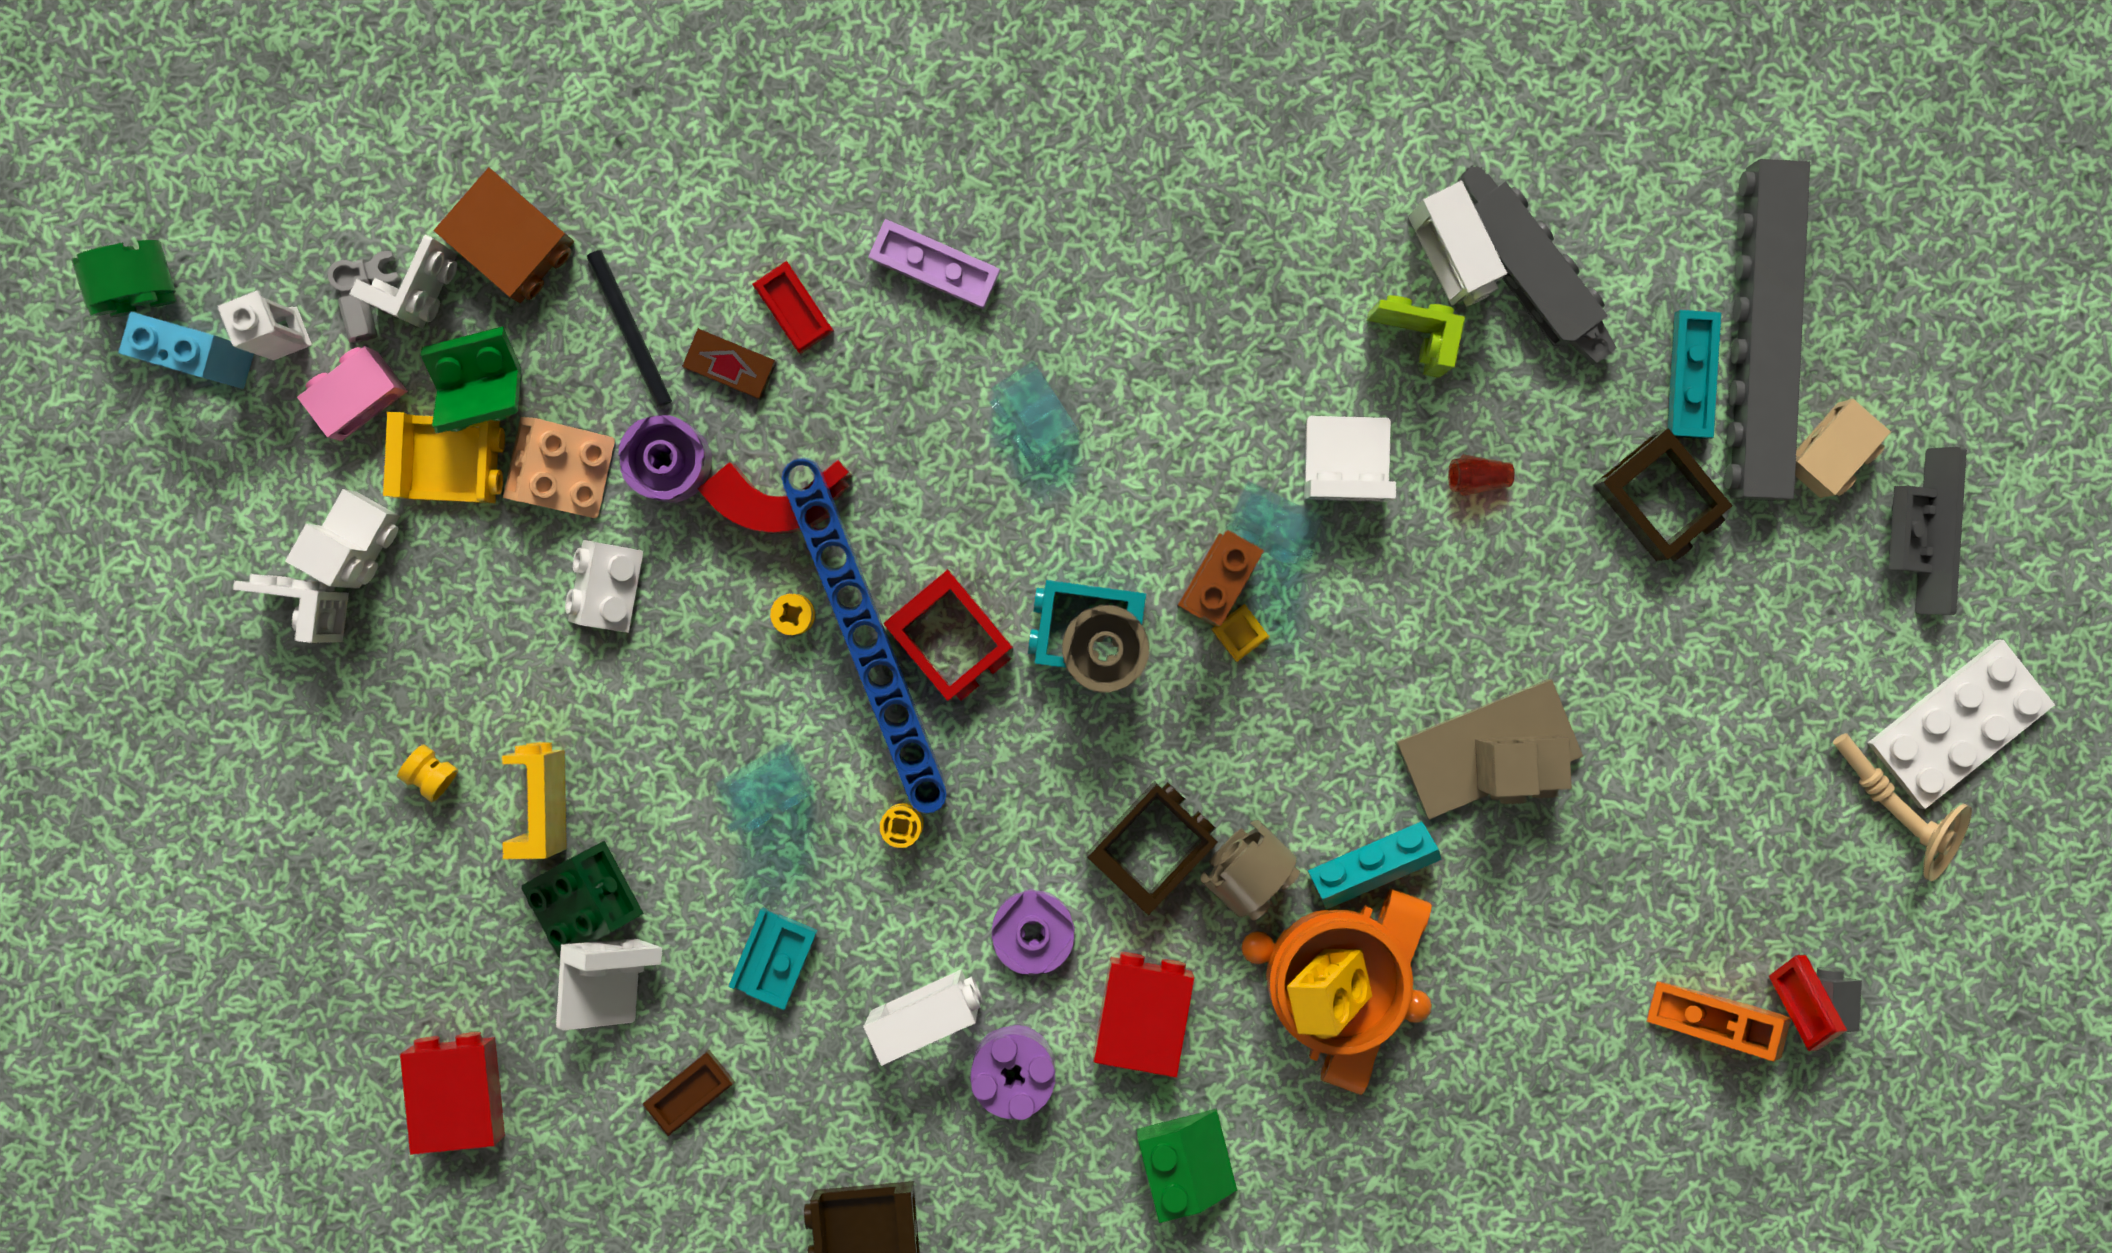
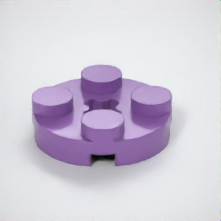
[992,889,1075,975]

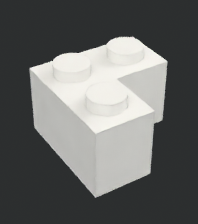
[285,489,400,588]

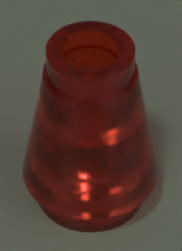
[1448,454,1515,496]

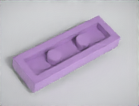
[868,219,1001,310]

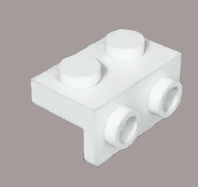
[565,540,643,633]

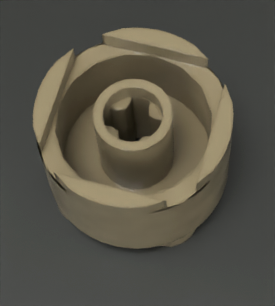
[1062,605,1149,692]
[1201,820,1300,920]

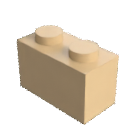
[1795,399,1891,498]

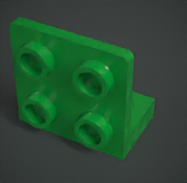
[420,326,521,433]

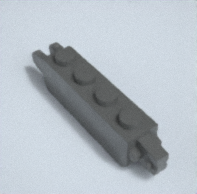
[1457,165,1617,365]

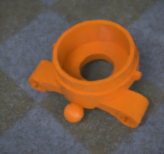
[1241,888,1432,1095]

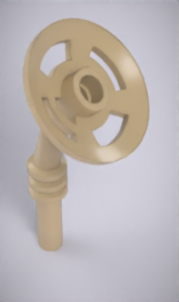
[1833,733,1972,881]

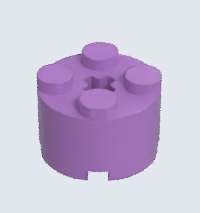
[618,415,712,503]
[971,1025,1055,1120]

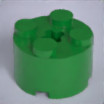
[71,240,176,317]

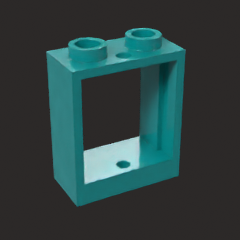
[1028,580,1146,668]

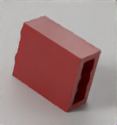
[1093,952,1195,1078]
[400,1032,505,1155]

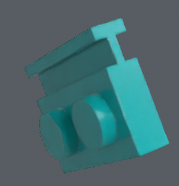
[728,907,818,1010]

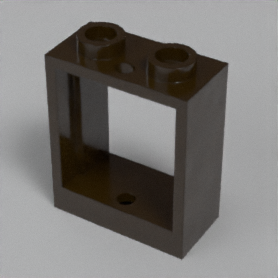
[1593,428,1733,562]
[1086,781,1218,916]

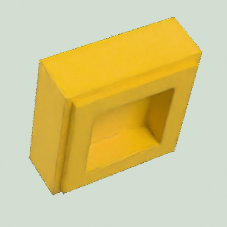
[1211,604,1270,662]

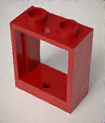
[883,569,1013,701]

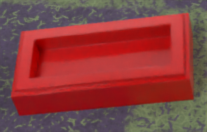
[752,261,834,354]
[1769,955,1847,1051]

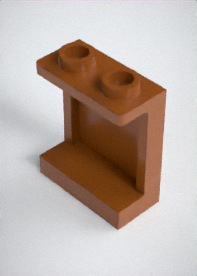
[433,167,575,303]
[1177,530,1264,626]

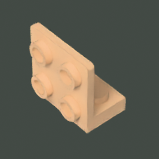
[503,417,615,518]

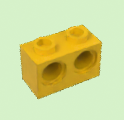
[1287,949,1372,1039]

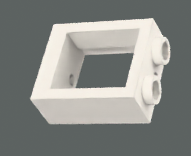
[1408,181,1507,307]
[863,969,982,1066]

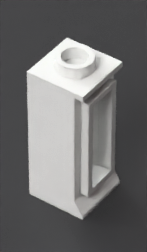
[217,290,312,360]

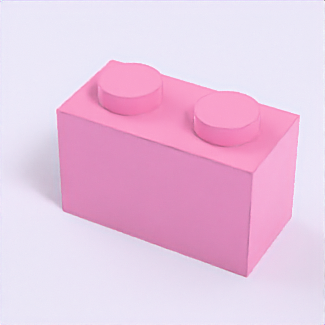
[297,346,408,441]

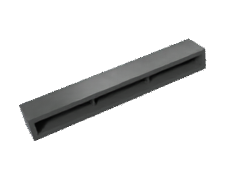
[1725,159,1810,501]

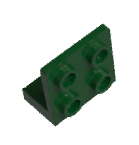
[521,840,644,958]

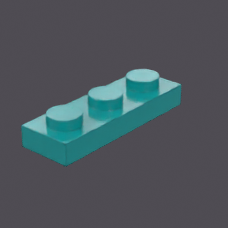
[1667,310,1722,439]
[1308,821,1442,910]

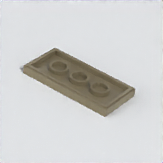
[1395,679,1583,819]

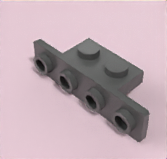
[1889,447,1967,615]

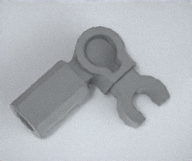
[328,251,402,343]

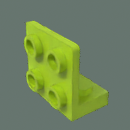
[1366,295,1465,378]

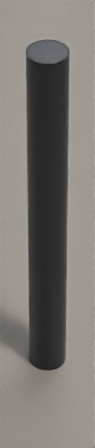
[586,250,672,408]

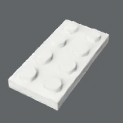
[1867,640,2055,809]

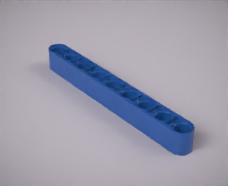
[782,457,946,813]

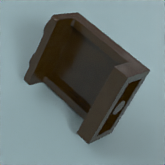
[804,1181,920,1253]

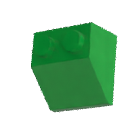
[1136,1108,1237,1223]

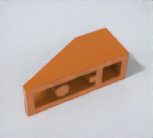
[1647,981,1791,1062]

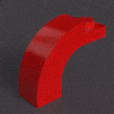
[698,460,853,534]

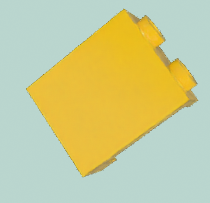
[383,412,505,504]
[502,742,567,859]

